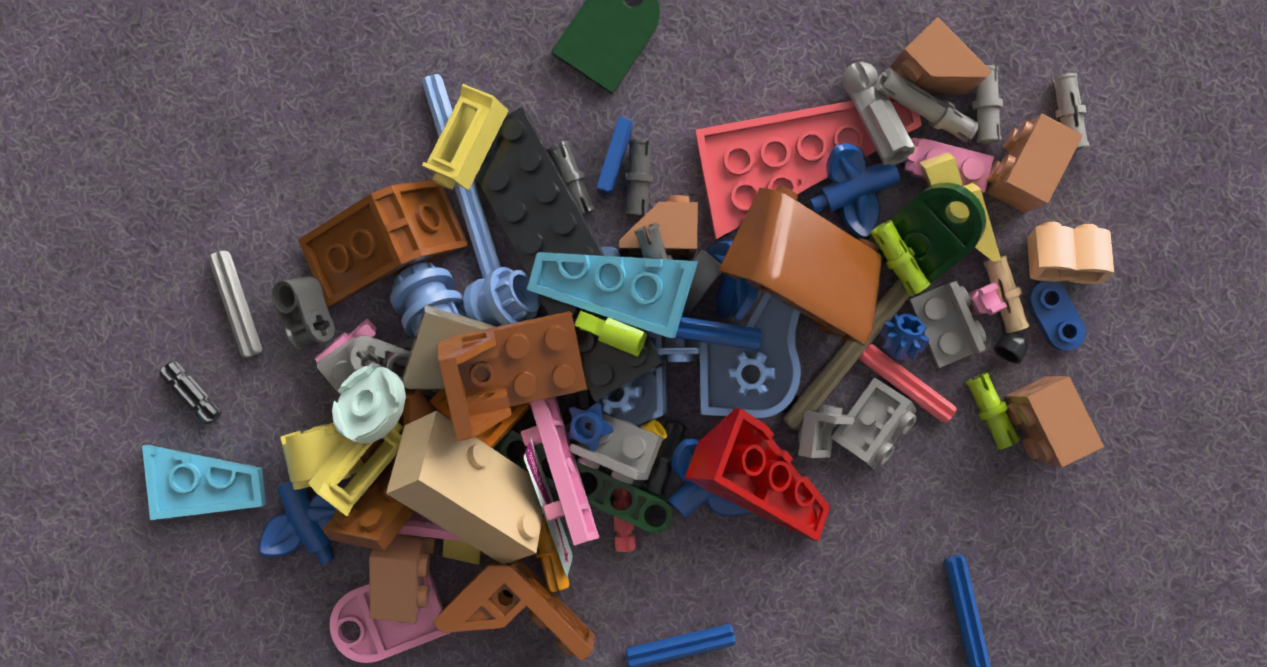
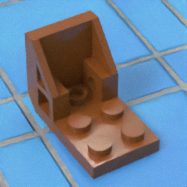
[298,180,469,307]
[438,311,587,441]
[322,388,434,551]
[432,559,595,661]

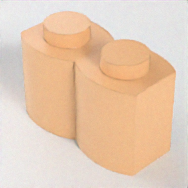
[1027,222,1114,284]

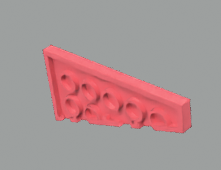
[695,96,922,241]

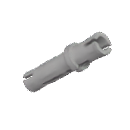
[875,68,978,142]

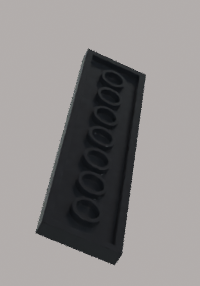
[476,107,665,403]

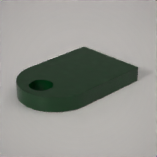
[551,0,660,95]
[867,183,986,296]

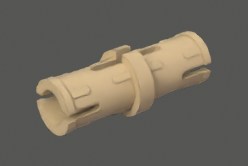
[983,255,1030,333]

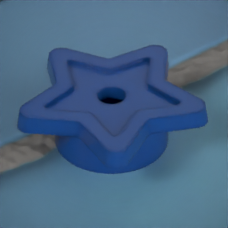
[567,403,614,452]

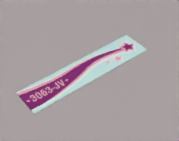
[523,438,573,578]

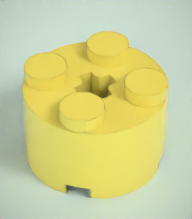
[280,423,364,490]

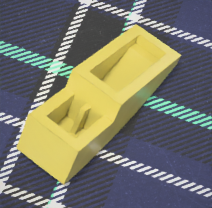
[919,153,1001,262]

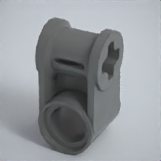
[271,276,335,351]

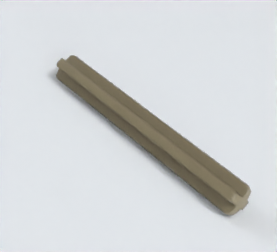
[783,280,910,431]

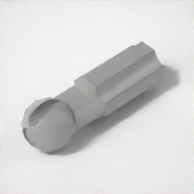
[841,62,915,166]

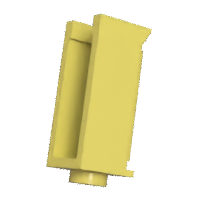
[422,84,509,190]
[308,422,404,516]

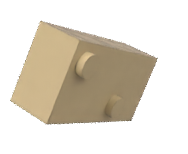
[386,411,543,565]

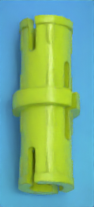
[870,220,930,296]
[965,372,1020,450]

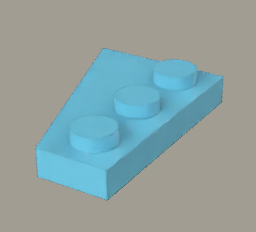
[142,445,266,520]

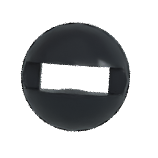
[994,332,1028,364]

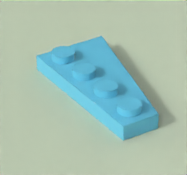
[527,252,698,338]

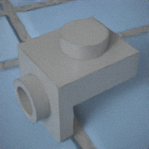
[798,405,855,458]

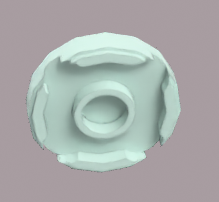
[332,365,406,444]

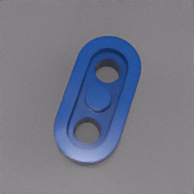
[1027,281,1086,351]

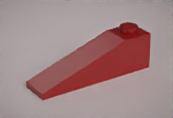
[685,408,830,542]

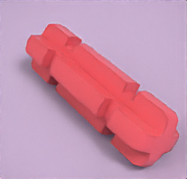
[612,488,636,552]

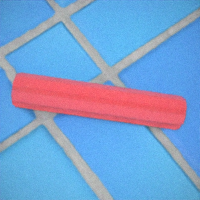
[859,344,957,423]

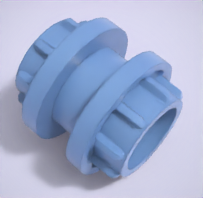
[390,262,465,338]
[460,267,541,327]

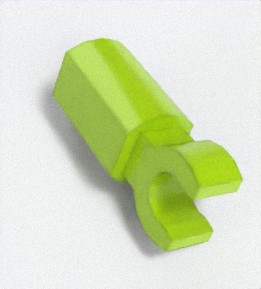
[575,311,647,357]

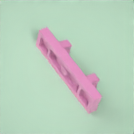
[521,397,599,545]

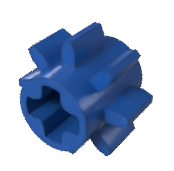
[879,314,930,360]

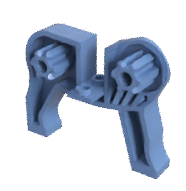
[599,247,801,426]

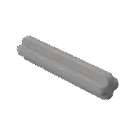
[208,250,262,358]

